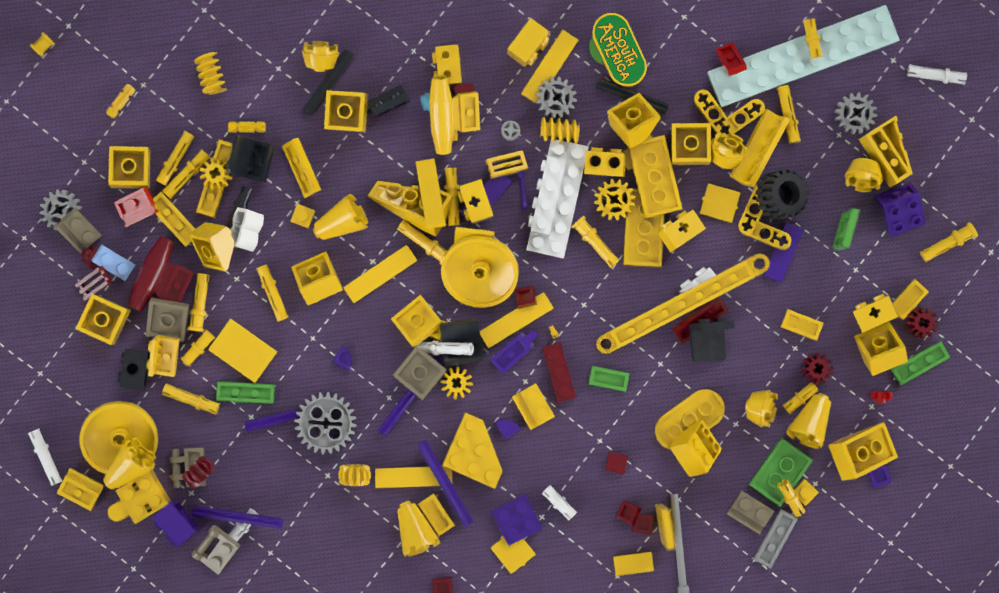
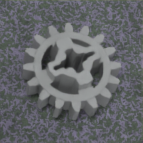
[535,77,577,118]
[834,92,877,135]
[39,189,83,231]

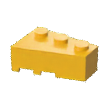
[858,116,913,187]

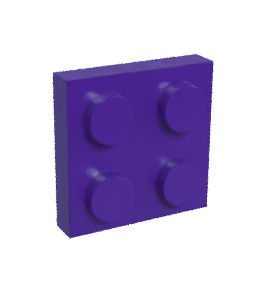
[491,494,543,546]

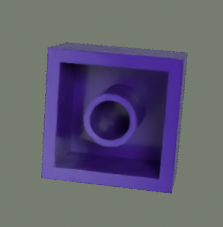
[153,500,201,547]

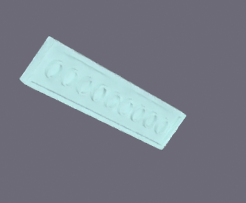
[707,5,899,108]

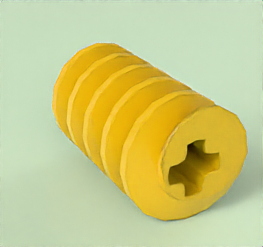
[194,52,227,95]
[540,117,580,144]

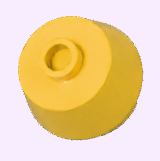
[301,41,340,72]
[711,132,748,169]
[845,158,883,192]
[745,390,778,428]

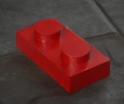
[715,42,747,76]

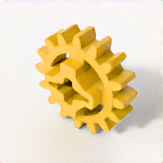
[594,179,636,221]

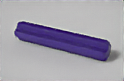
[244,409,300,431]

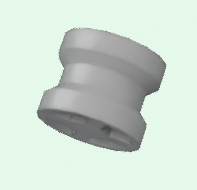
[501,120,520,141]

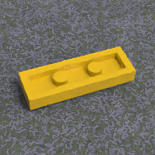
[282,138,321,198]
[153,192,195,247]

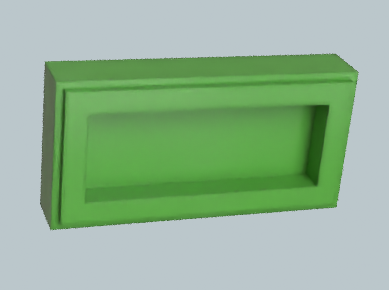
[588,366,630,392]

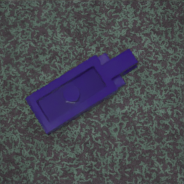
[490,329,538,374]

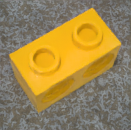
[584,147,626,177]

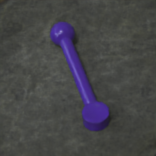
[517,171,529,210]

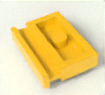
[512,383,555,430]
[57,468,105,511]

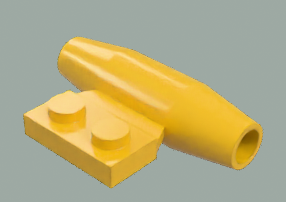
[429,76,480,155]

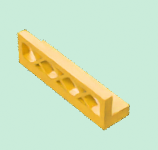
[730,109,790,187]

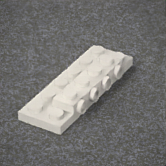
[526,139,589,259]

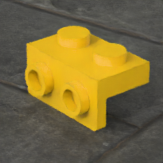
[146,335,180,377]

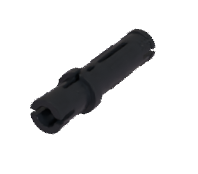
[227,185,254,229]

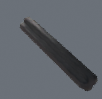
[303,49,354,116]
[596,78,669,114]

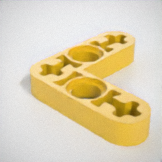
[694,90,765,136]
[739,185,792,250]

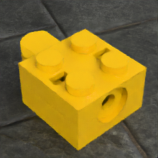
[108,470,171,524]

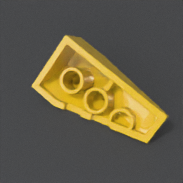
[368,181,453,236]

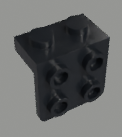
[227,135,275,183]
[440,318,484,367]
[689,318,735,362]

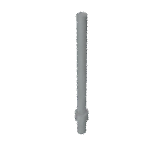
[670,494,689,593]

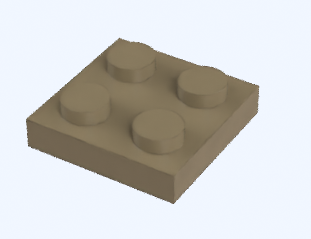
[146,298,189,342]
[393,346,447,400]

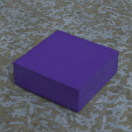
[868,464,892,488]

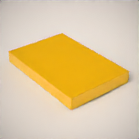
[208,318,278,383]

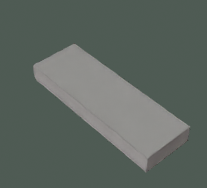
[753,509,798,569]

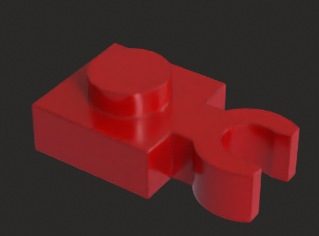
[869,391,893,404]

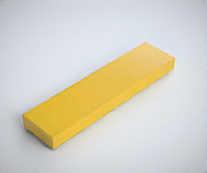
[521,30,579,103]
[196,139,232,218]
[416,158,446,229]
[343,245,417,303]
[480,292,554,348]
[375,466,453,488]

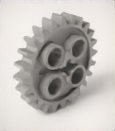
[294,392,357,454]

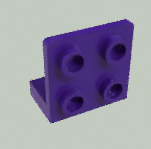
[875,182,926,237]

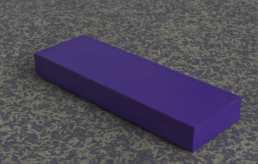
[460,170,512,226]
[763,223,803,283]

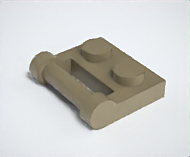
[191,525,241,575]

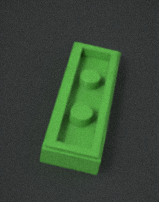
[890,341,950,386]
[216,381,275,404]

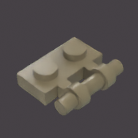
[170,447,206,488]

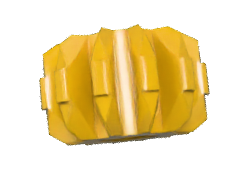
[200,158,232,190]
[440,367,473,399]
[338,464,371,486]

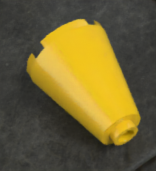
[313,194,368,240]
[786,393,831,449]
[397,501,440,557]

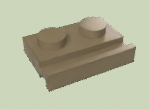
[54,207,101,253]
[726,490,774,535]

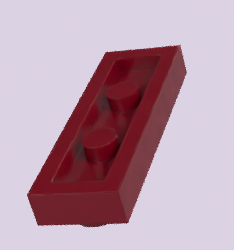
[671,296,728,344]
[542,342,576,403]

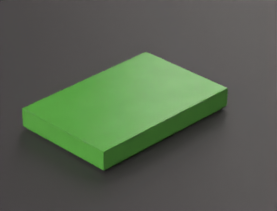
[832,208,860,251]
[748,438,813,507]

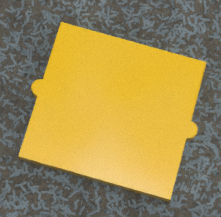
[700,183,740,223]
[490,536,536,574]

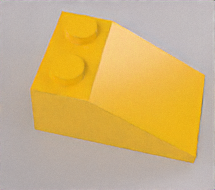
[828,422,898,481]

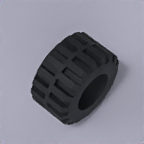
[755,169,809,220]

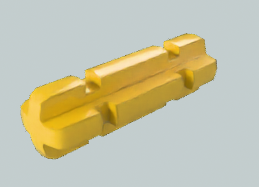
[106,84,135,118]
[228,122,266,132]

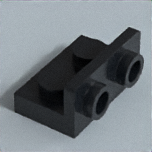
[368,85,410,118]

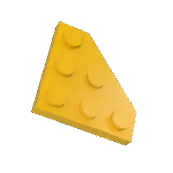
[442,413,502,489]

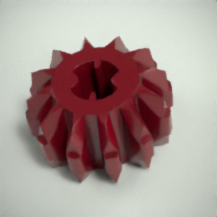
[905,307,939,339]
[800,352,834,385]
[182,456,215,489]

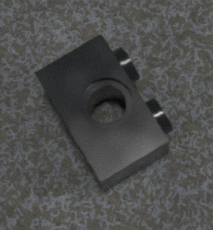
[118,349,151,390]

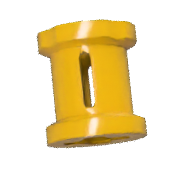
[30,32,55,57]

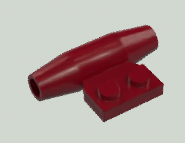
[128,236,195,312]

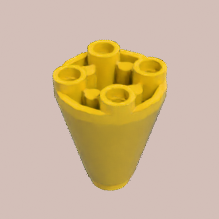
[103,438,156,490]

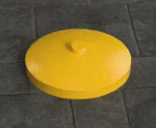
[441,236,519,308]
[79,401,158,474]

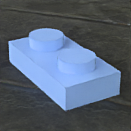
[91,245,135,281]

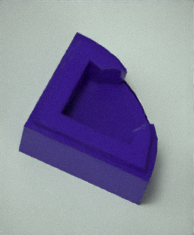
[332,345,352,371]
[496,420,521,439]

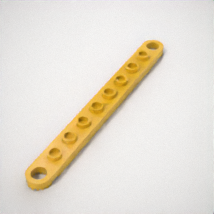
[596,254,770,354]

